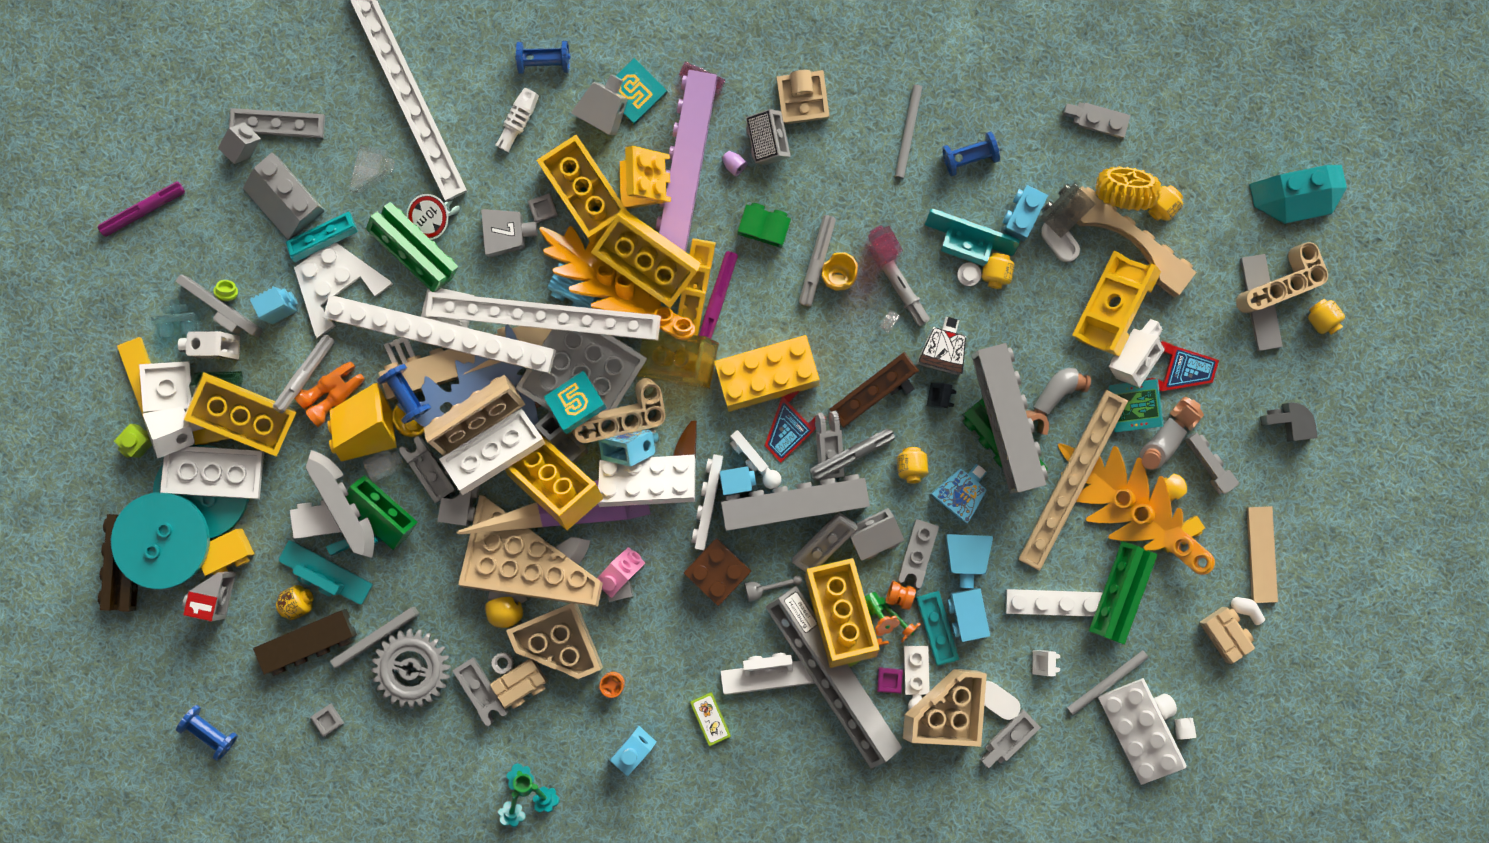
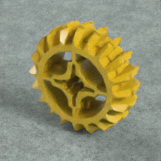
[1095,166,1161,211]

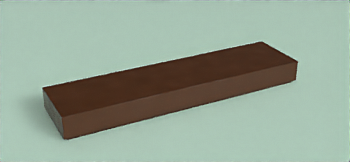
[829,352,919,428]

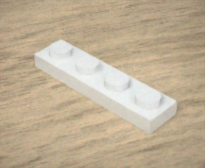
[691,454,724,550]
[1005,589,1102,616]

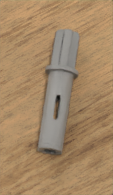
[881,260,930,326]

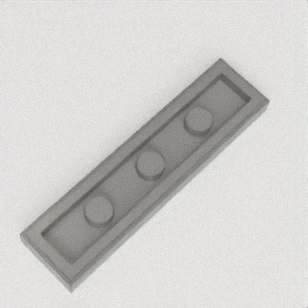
[229,108,325,139]
[1240,254,1283,351]
[175,275,263,338]
[330,607,419,668]

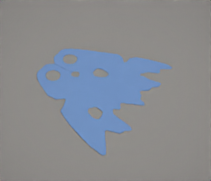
[398,325,539,427]

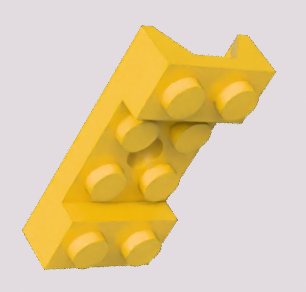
[1072,251,1161,357]

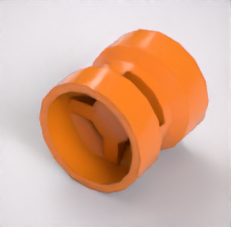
[885,581,916,610]
[600,672,625,698]

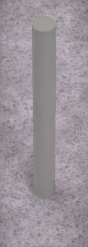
[895,85,922,178]
[1067,650,1149,715]

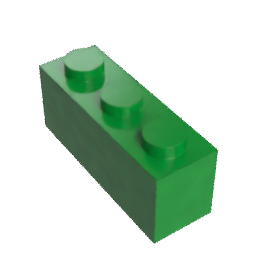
[345,475,418,550]

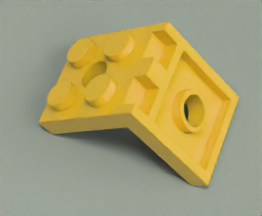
[620,146,671,209]

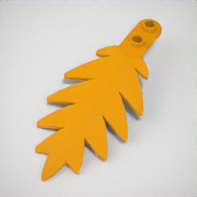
[539,226,695,340]
[1058,443,1215,575]

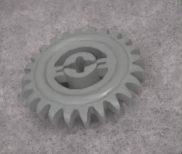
[371,629,451,708]

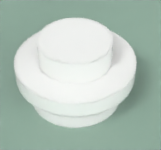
[957,262,981,286]

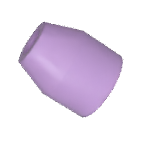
[722,151,748,176]

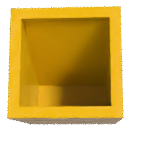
[327,383,397,462]

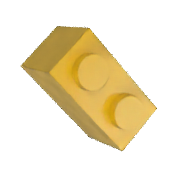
[201,529,254,576]

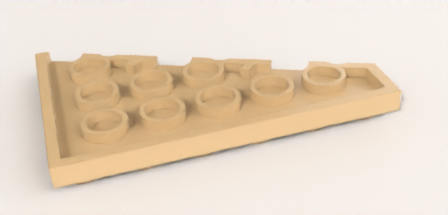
[458,495,603,607]

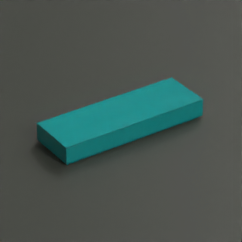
[286,211,358,262]
[916,590,960,666]

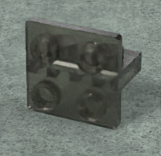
[1040,183,1096,238]

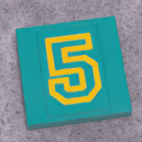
[616,58,668,125]
[544,371,607,434]

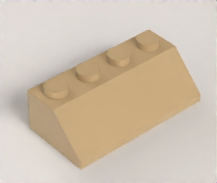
[424,375,525,456]

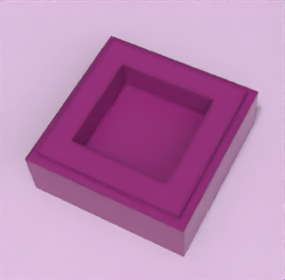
[877,667,903,694]

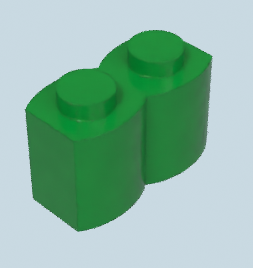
[737,203,791,248]

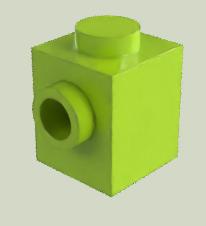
[114,424,152,458]

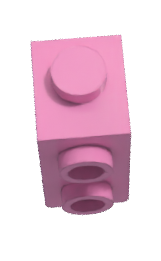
[597,547,645,598]

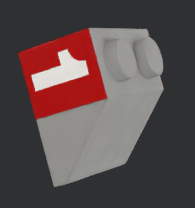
[182,571,236,621]

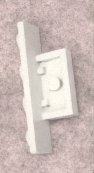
[721,653,815,695]

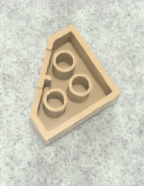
[506,603,603,679]
[903,669,987,747]

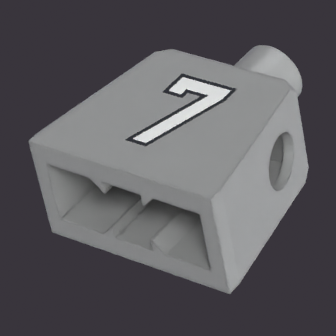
[481,209,538,257]

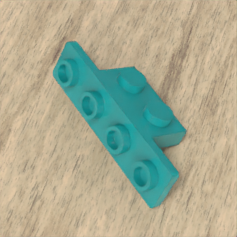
[925,209,1020,266]
[278,540,373,605]

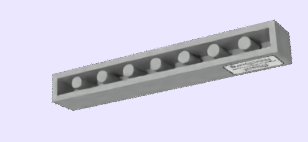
[765,586,902,769]

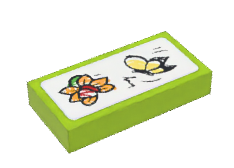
[690,692,731,746]

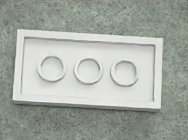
[439,408,545,496]
[160,447,264,499]
[598,455,696,507]
[1098,678,1187,785]

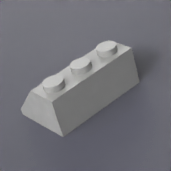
[243,153,324,240]

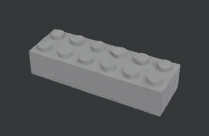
[971,343,1048,494]
[721,474,870,531]

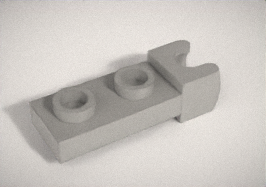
[1184,433,1239,495]
[399,436,456,503]
[897,519,939,589]
[453,657,509,726]

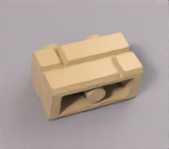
[1199,607,1255,664]
[490,658,548,709]

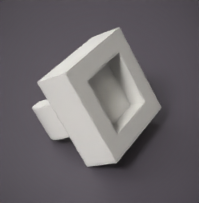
[1032,650,1060,676]

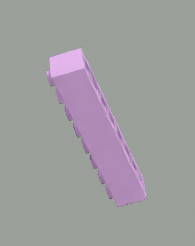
[656,70,718,252]

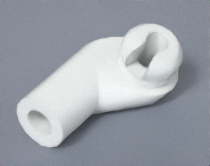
[1231,597,1265,625]

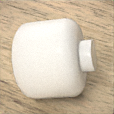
[1153,694,1177,720]

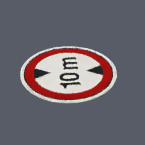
[406,194,448,240]

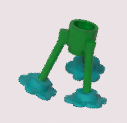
[498,763,560,827]

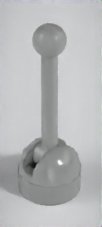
[744,576,802,602]

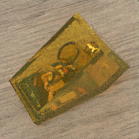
[637,331,719,389]

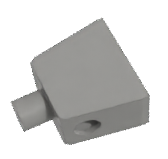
[572,74,627,135]

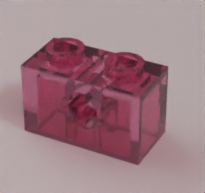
[865,225,903,268]

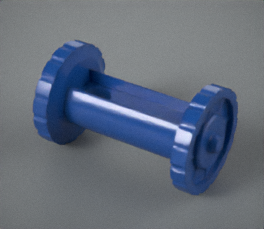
[515,41,571,74]
[942,131,1000,176]
[377,364,431,424]
[176,705,238,761]

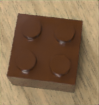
[684,538,752,606]

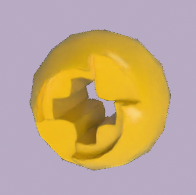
[1164,473,1187,502]

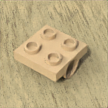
[777,70,830,124]

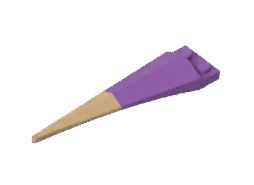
[457,480,650,534]

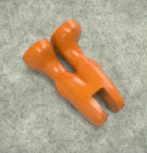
[294,361,365,428]

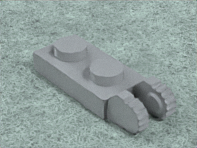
[815,411,844,480]

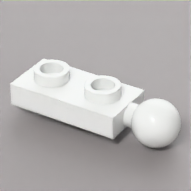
[730,430,781,489]
[904,646,929,710]

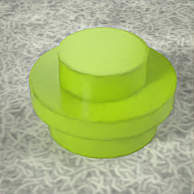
[213,280,238,301]

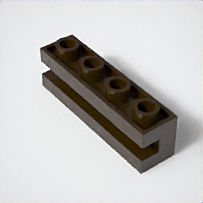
[98,514,138,612]
[253,609,357,676]

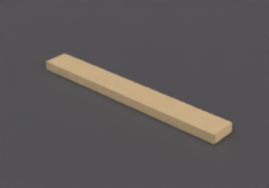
[1018,390,1128,571]

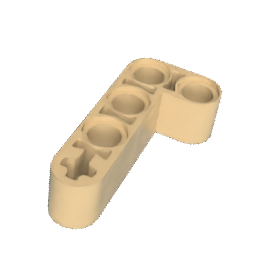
[1236,242,1328,313]
[571,378,665,443]

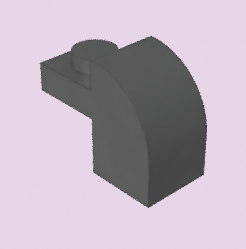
[1260,403,1318,442]
[534,411,588,464]

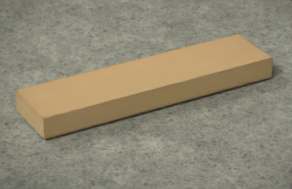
[1246,506,1278,603]

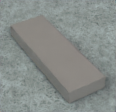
[792,512,858,572]

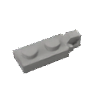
[1063,102,1131,139]
[980,709,1041,768]

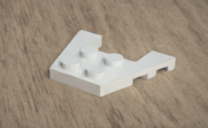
[294,243,393,338]

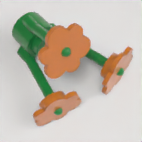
[865,592,921,647]

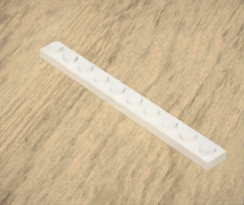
[351,0,468,202]
[426,292,661,340]
[323,295,556,374]

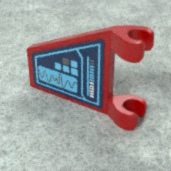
[1146,341,1219,391]
[764,391,826,463]

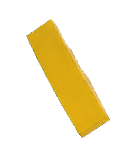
[678,238,716,339]

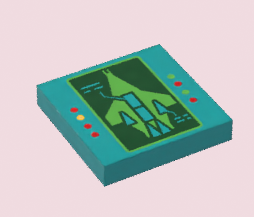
[1109,379,1164,433]

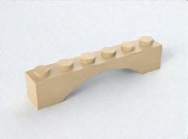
[1062,186,1197,297]

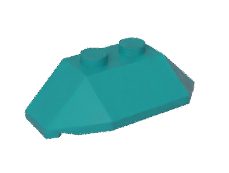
[1249,165,1347,224]

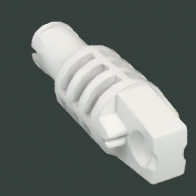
[495,88,539,153]

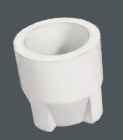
[1175,718,1196,739]

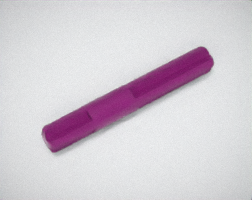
[97,181,185,237]
[698,251,738,342]

